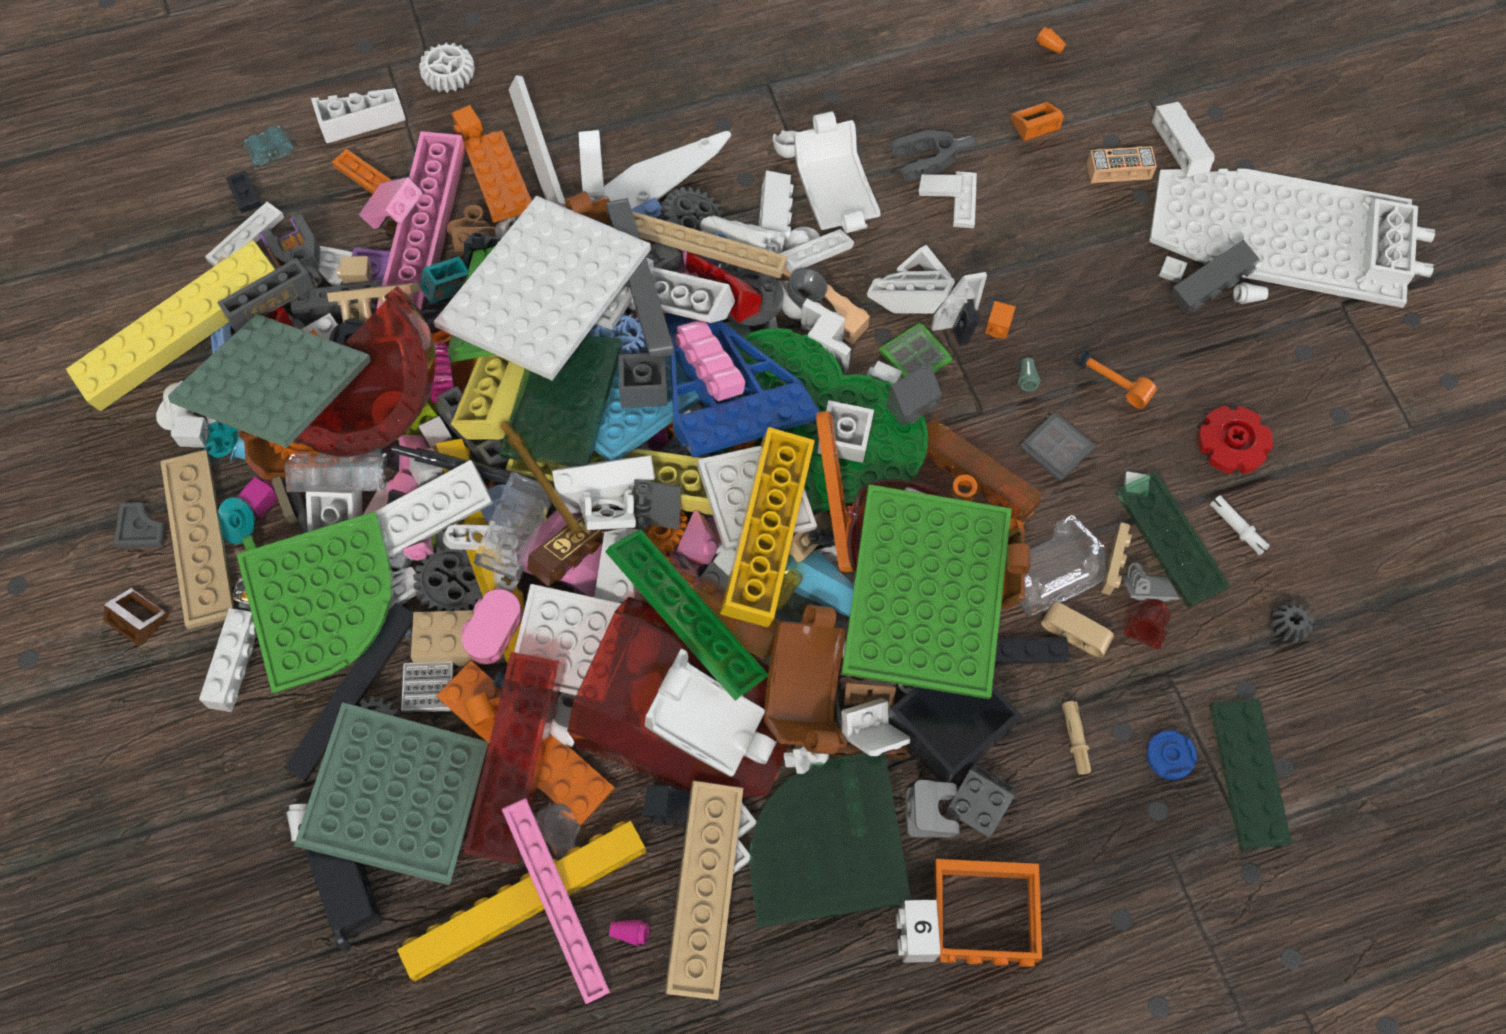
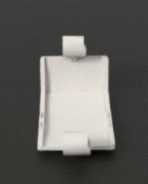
[794,111,880,233]
[645,649,777,777]

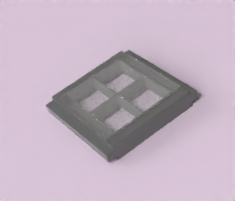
[1020,412,1096,482]

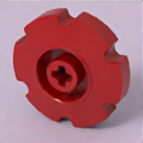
[1197,406,1273,474]

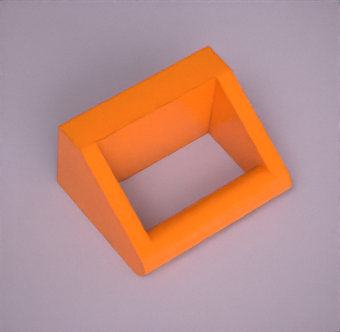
[1010,102,1064,141]

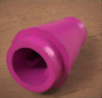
[609,920,649,946]

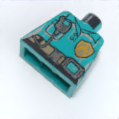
[419,256,469,303]

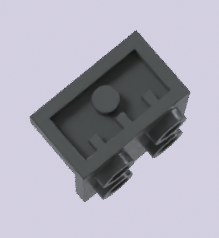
[947,763,1018,837]

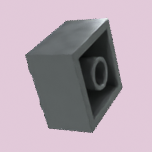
[619,353,668,408]

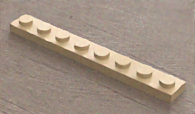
[632,211,788,278]

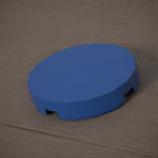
[1146,730,1197,780]

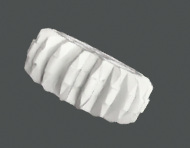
[419,42,475,93]

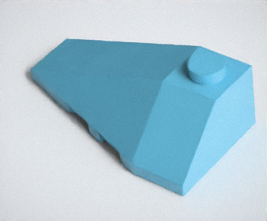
[781,550,854,617]

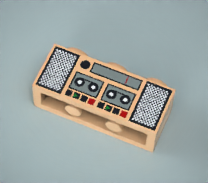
[1086,146,1157,183]

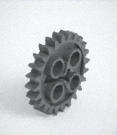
[660,187,725,231]
[413,545,483,612]

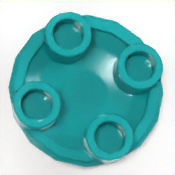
[205,422,239,458]

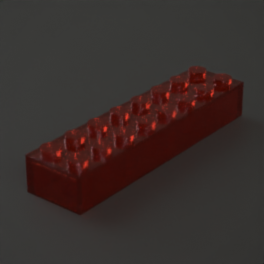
[463,652,565,864]

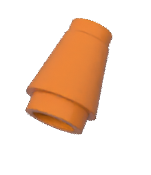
[1036,27,1066,54]

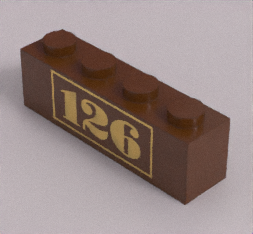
[527,508,615,586]

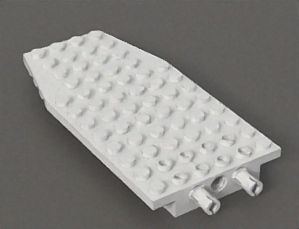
[1149,169,1435,308]

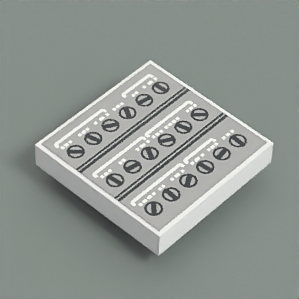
[401,662,454,713]

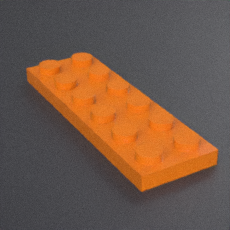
[463,130,532,223]

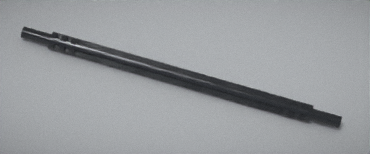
[392,444,623,511]

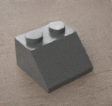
[886,363,942,427]

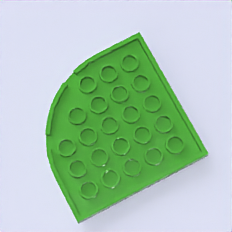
[237,512,393,693]

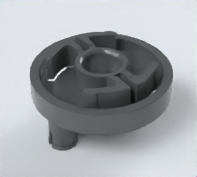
[725,264,783,326]

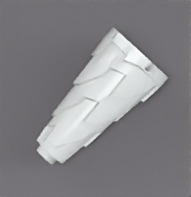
[700,215,784,254]

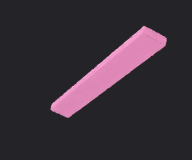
[502,798,610,1004]

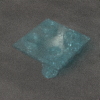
[242,126,293,166]

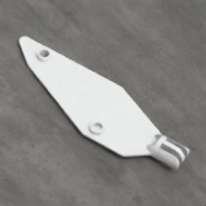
[564,131,731,209]

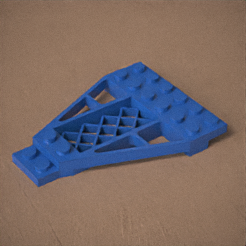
[664,313,820,458]

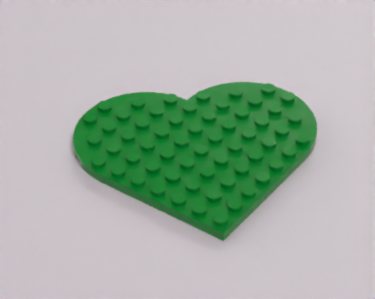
[715,328,928,513]

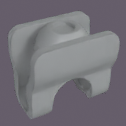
[905,780,959,838]

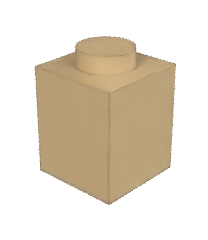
[337,256,373,285]

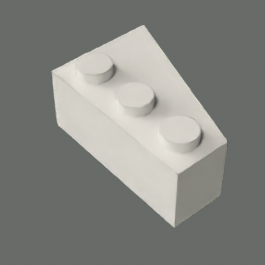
[594,528,647,604]

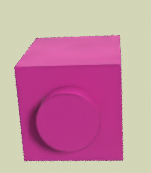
[237,477,278,519]

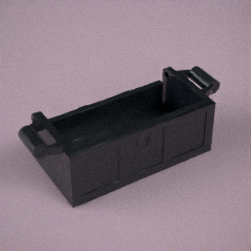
[298,824,383,952]

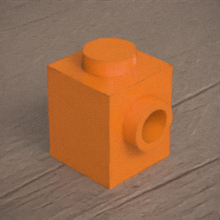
[452,105,484,141]

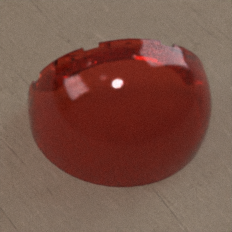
[293,286,436,457]

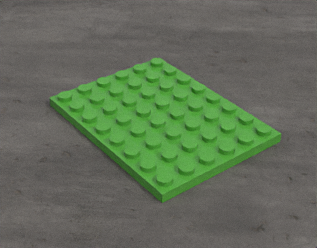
[841,485,1011,699]

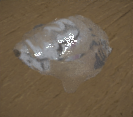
[537,803,581,856]

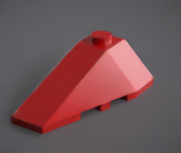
[686,252,762,323]

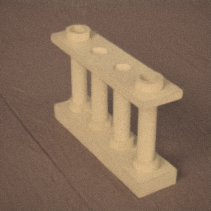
[327,282,427,345]

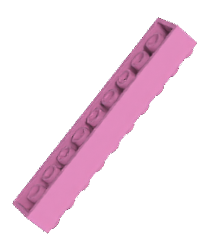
[376,131,466,321]

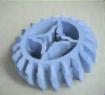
[588,312,647,367]

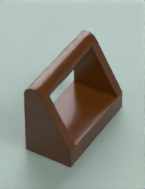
[104,587,169,646]

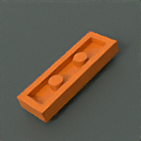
[332,149,392,194]

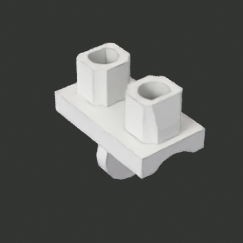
[784,745,829,774]

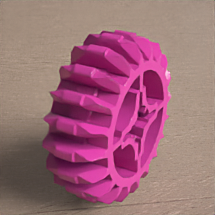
[424,342,453,403]

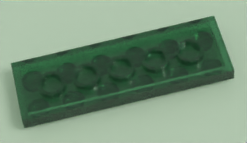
[1115,471,1231,609]
[1209,699,1292,850]

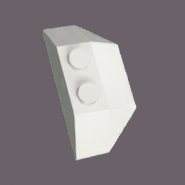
[867,271,955,314]

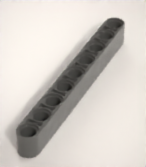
[606,198,674,360]

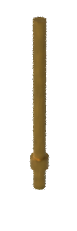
[500,421,582,535]

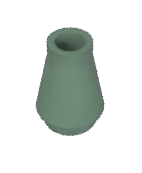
[1018,358,1041,391]

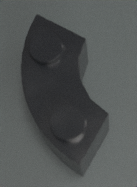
[642,785,690,831]

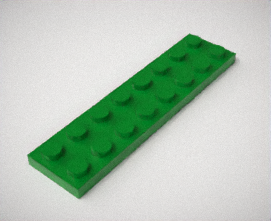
[605,529,768,701]

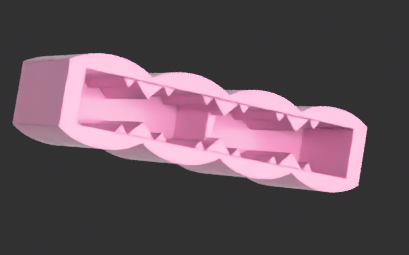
[675,320,745,401]

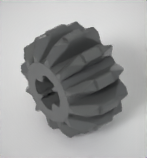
[1271,602,1314,644]

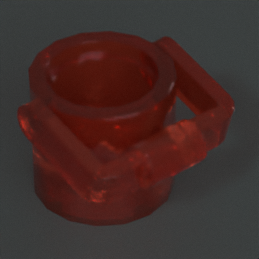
[1124,601,1170,649]

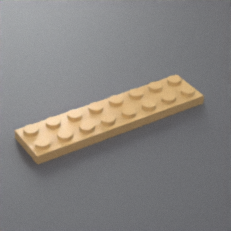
[160,450,235,629]
[665,781,743,1000]

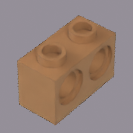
[844,675,896,708]

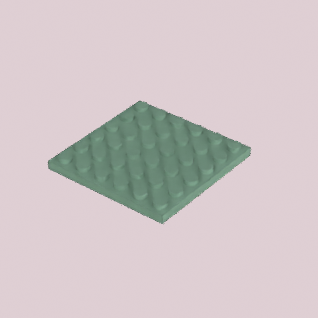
[168,314,371,448]
[294,702,488,885]

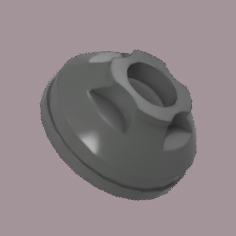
[788,268,827,304]

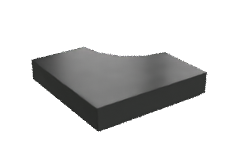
[114,502,166,548]

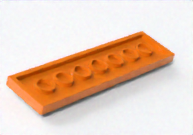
[436,661,615,827]

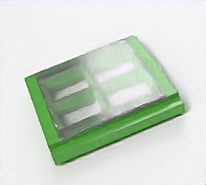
[879,323,953,378]

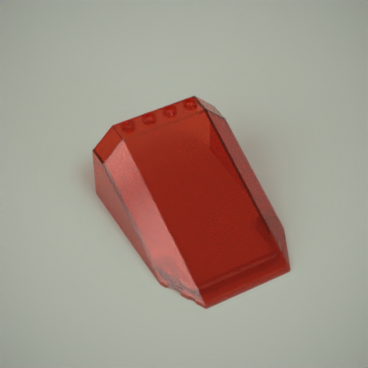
[567,597,789,798]

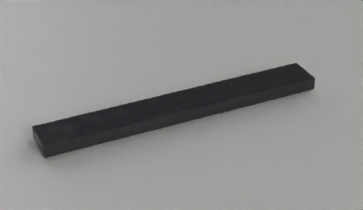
[284,603,413,782]

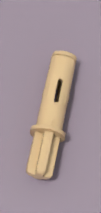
[1062,701,1091,775]

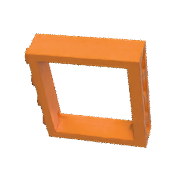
[933,859,1042,967]

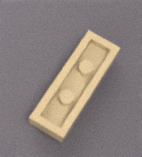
[1101,522,1132,595]

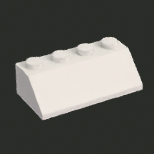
[631,266,735,323]

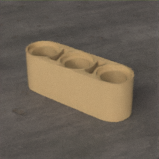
[1041,602,1114,657]

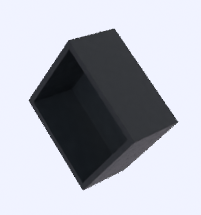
[888,684,1021,783]

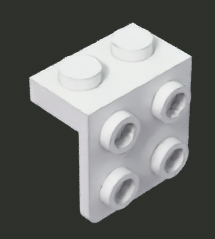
[842,698,910,756]

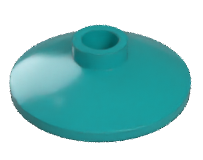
[218,497,254,544]

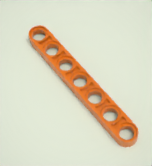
[816,410,855,574]

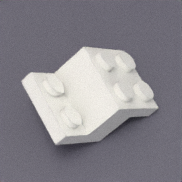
[801,299,851,376]

